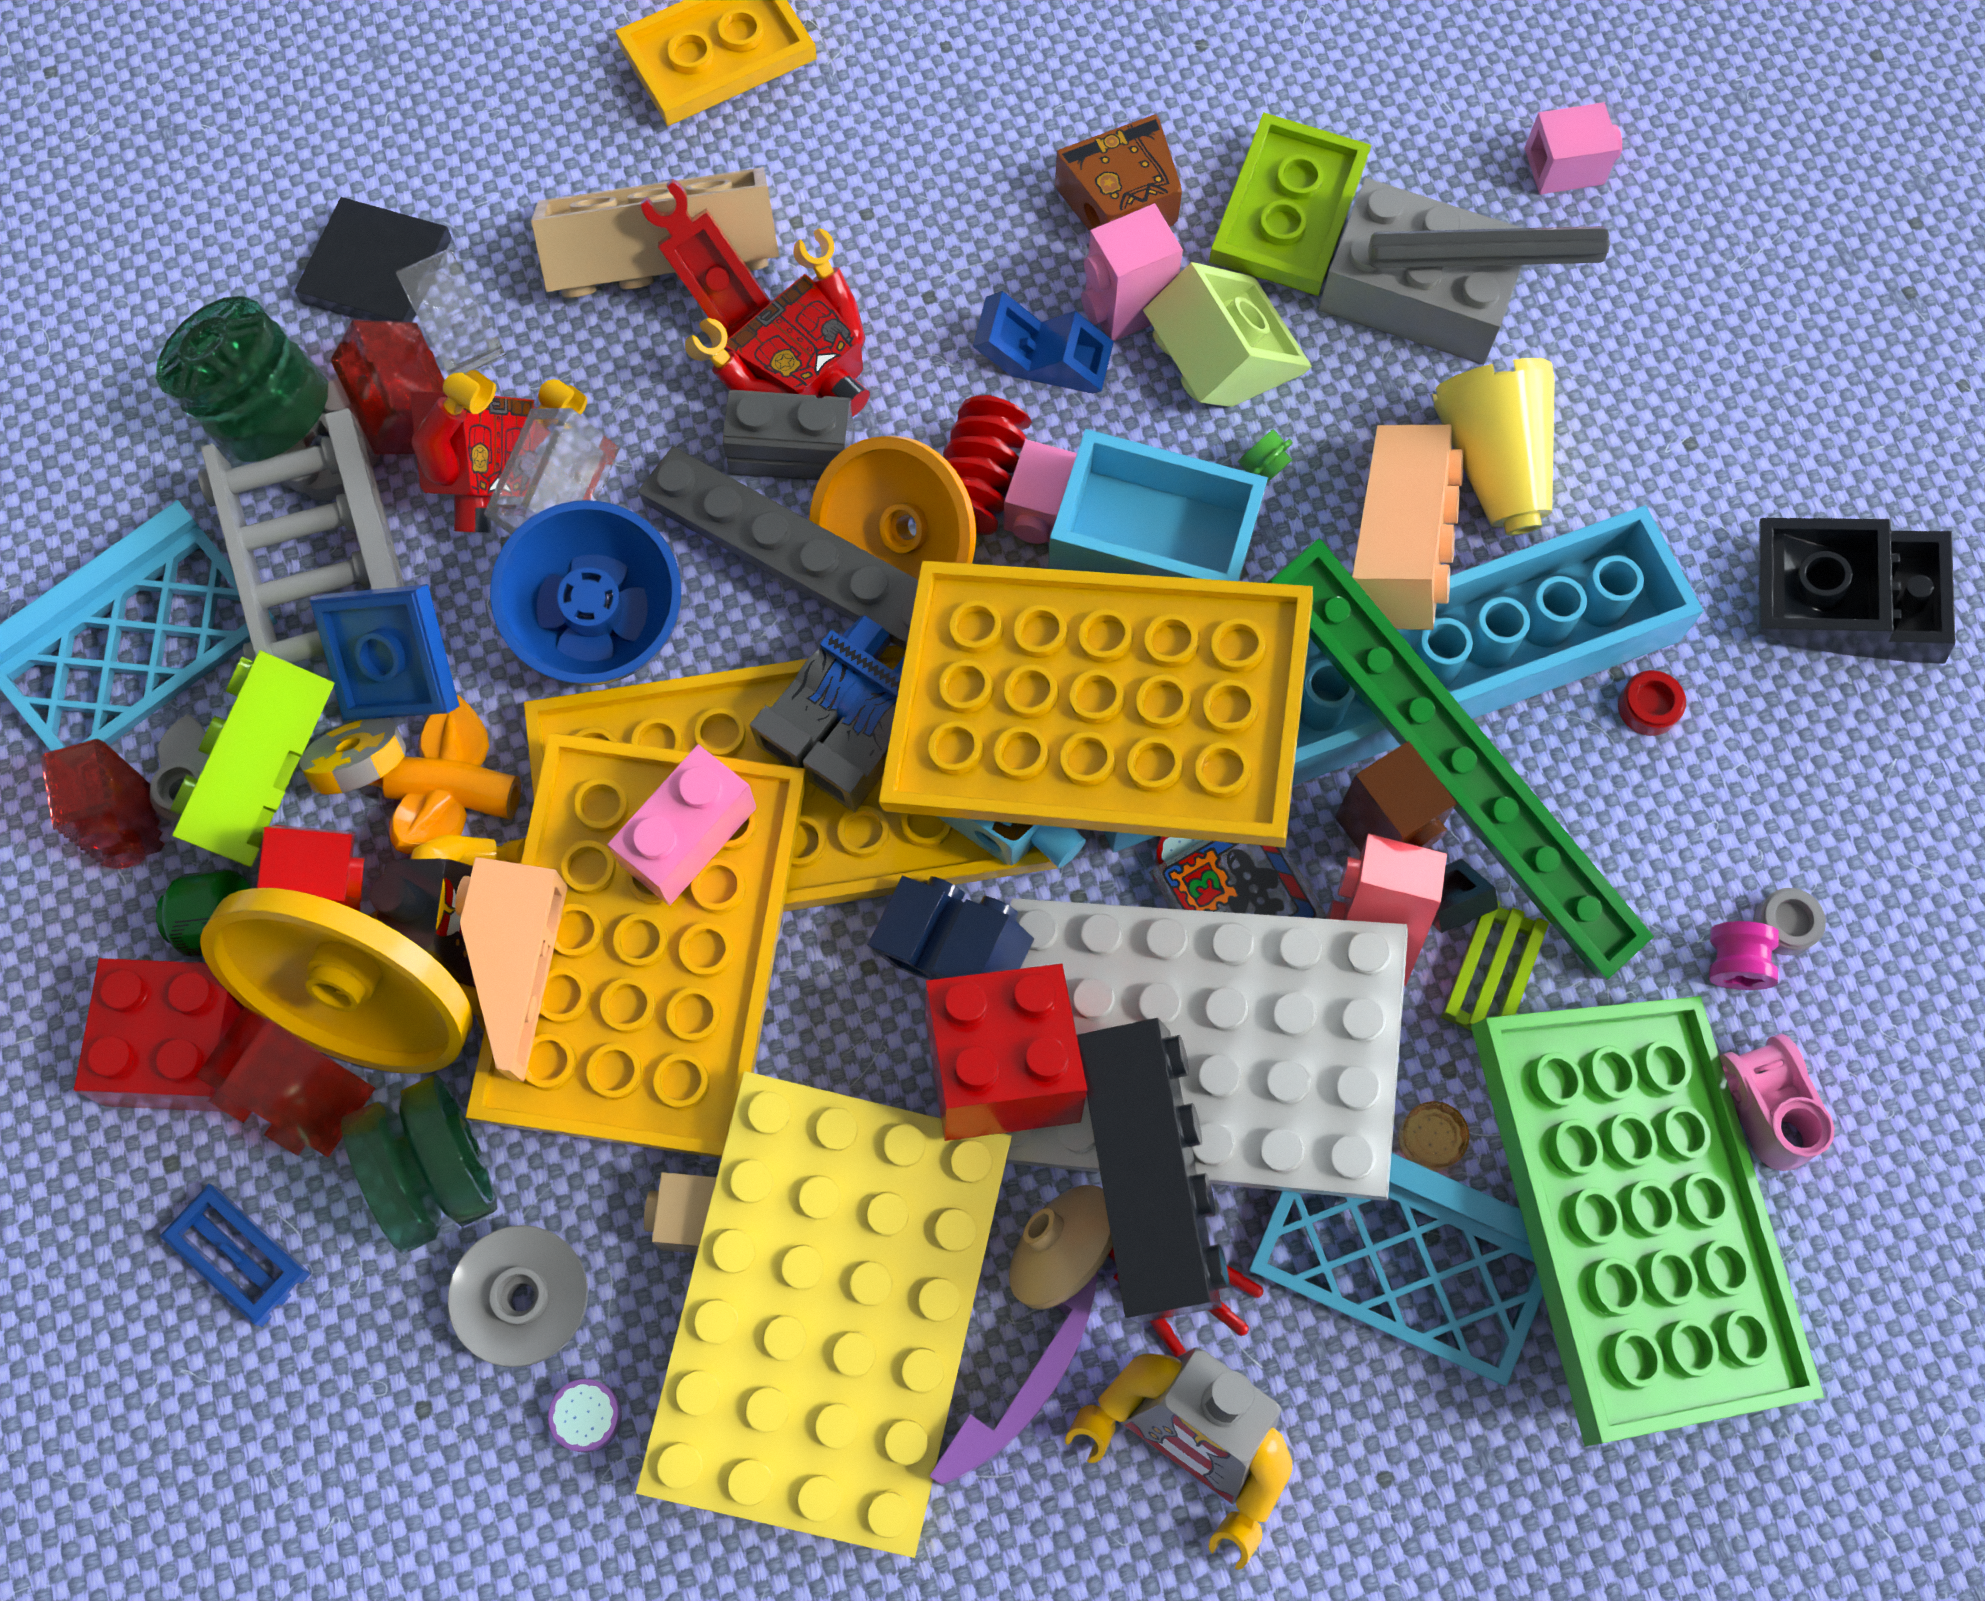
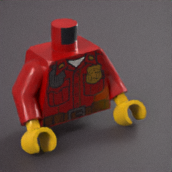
[685,228,870,417]
[411,370,587,533]

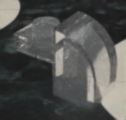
[396,248,506,377]

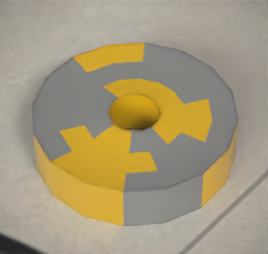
[298,718,407,795]

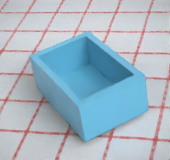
[1048,429,1268,581]

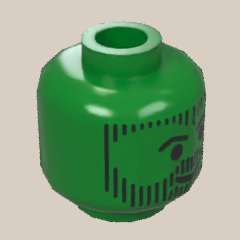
[156,869,252,957]

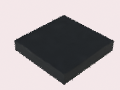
[295,197,452,333]

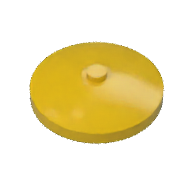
[200,888,473,1074]

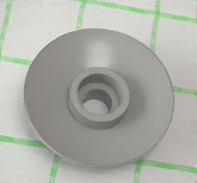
[448,1225,588,1367]

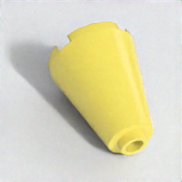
[1432,358,1555,536]

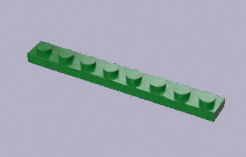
[1266,538,1654,980]

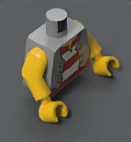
[1065,1347,1292,1570]

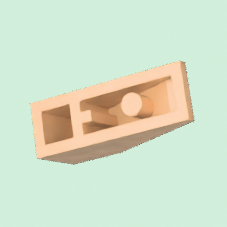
[455,857,568,1082]

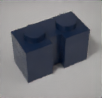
[867,875,1034,980]

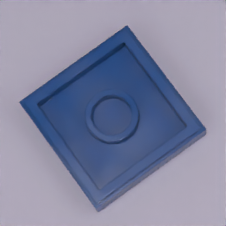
[310,584,460,721]

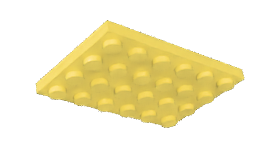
[635,1071,1012,1558]

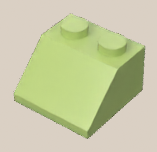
[1143,262,1312,407]

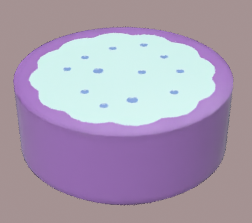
[548,1379,622,1453]

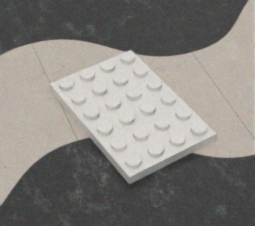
[1003,898,1408,1201]

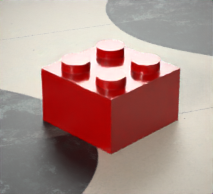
[73,958,253,1112]
[925,963,1087,1141]

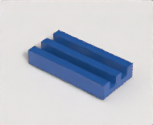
[160,1183,311,1327]

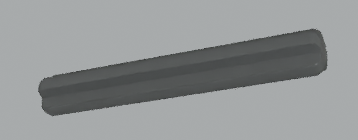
[1368,226,1610,268]

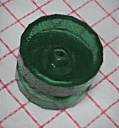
[341,1074,498,1254]

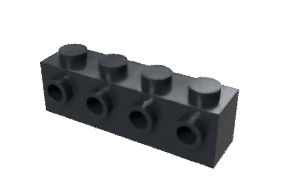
[1077,1018,1229,1323]

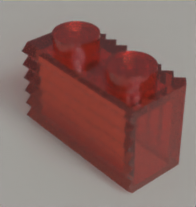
[40,738,165,869]

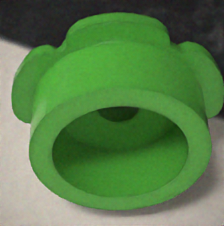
[1237,429,1293,483]

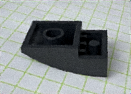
[1759,518,1956,664]

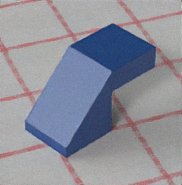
[972,291,1114,394]

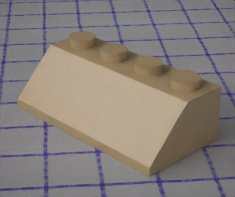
[531,167,779,298]

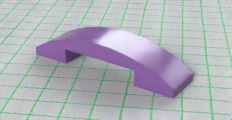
[930,1272,1098,1486]

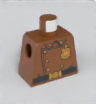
[1055,114,1182,231]

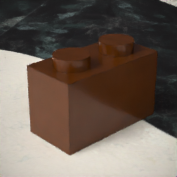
[1335,741,1457,852]

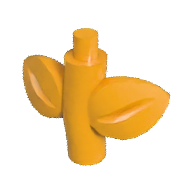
[368,695,521,854]

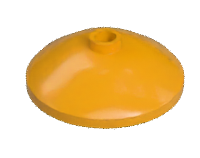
[809,436,976,580]

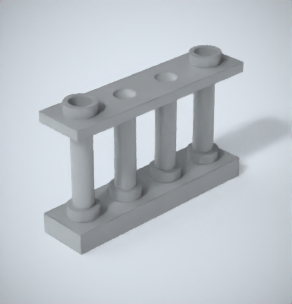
[198,408,405,663]

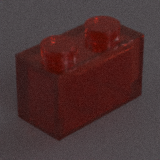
[330,320,445,454]
[195,1007,376,1158]

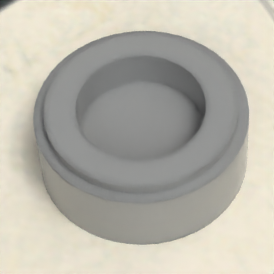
[1753,888,1826,956]

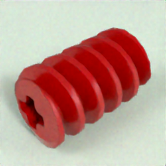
[943,395,1032,535]

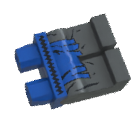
[749,615,905,813]

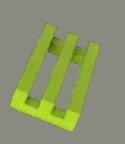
[1440,901,1550,1031]

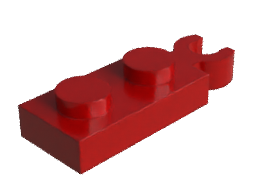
[641,179,771,339]

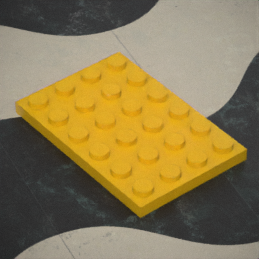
[879,561,1313,847]
[465,732,807,1159]

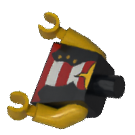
[370,835,526,1030]

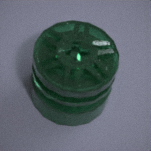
[155,296,329,462]

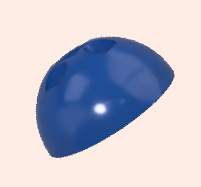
[490,500,681,686]

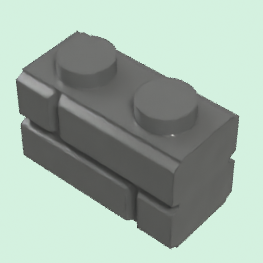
[723,390,854,480]

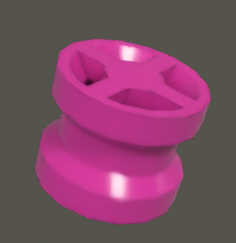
[1709,921,1779,990]

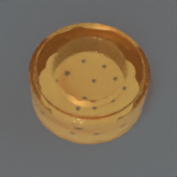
[1398,1101,1470,1172]

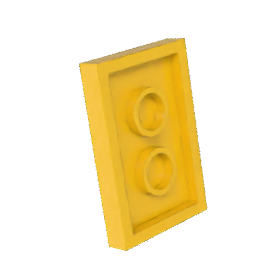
[615,0,817,126]

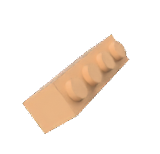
[1352,424,1463,630]

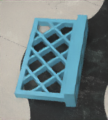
[0,500,278,773]
[1248,1153,1543,1387]

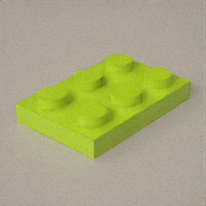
[1209,112,1372,296]

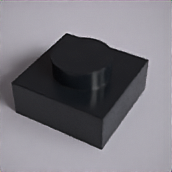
[1432,859,1498,933]

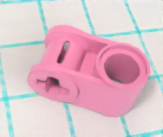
[1719,1034,1835,1171]

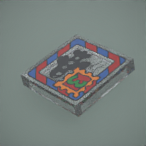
[1149,840,1327,919]

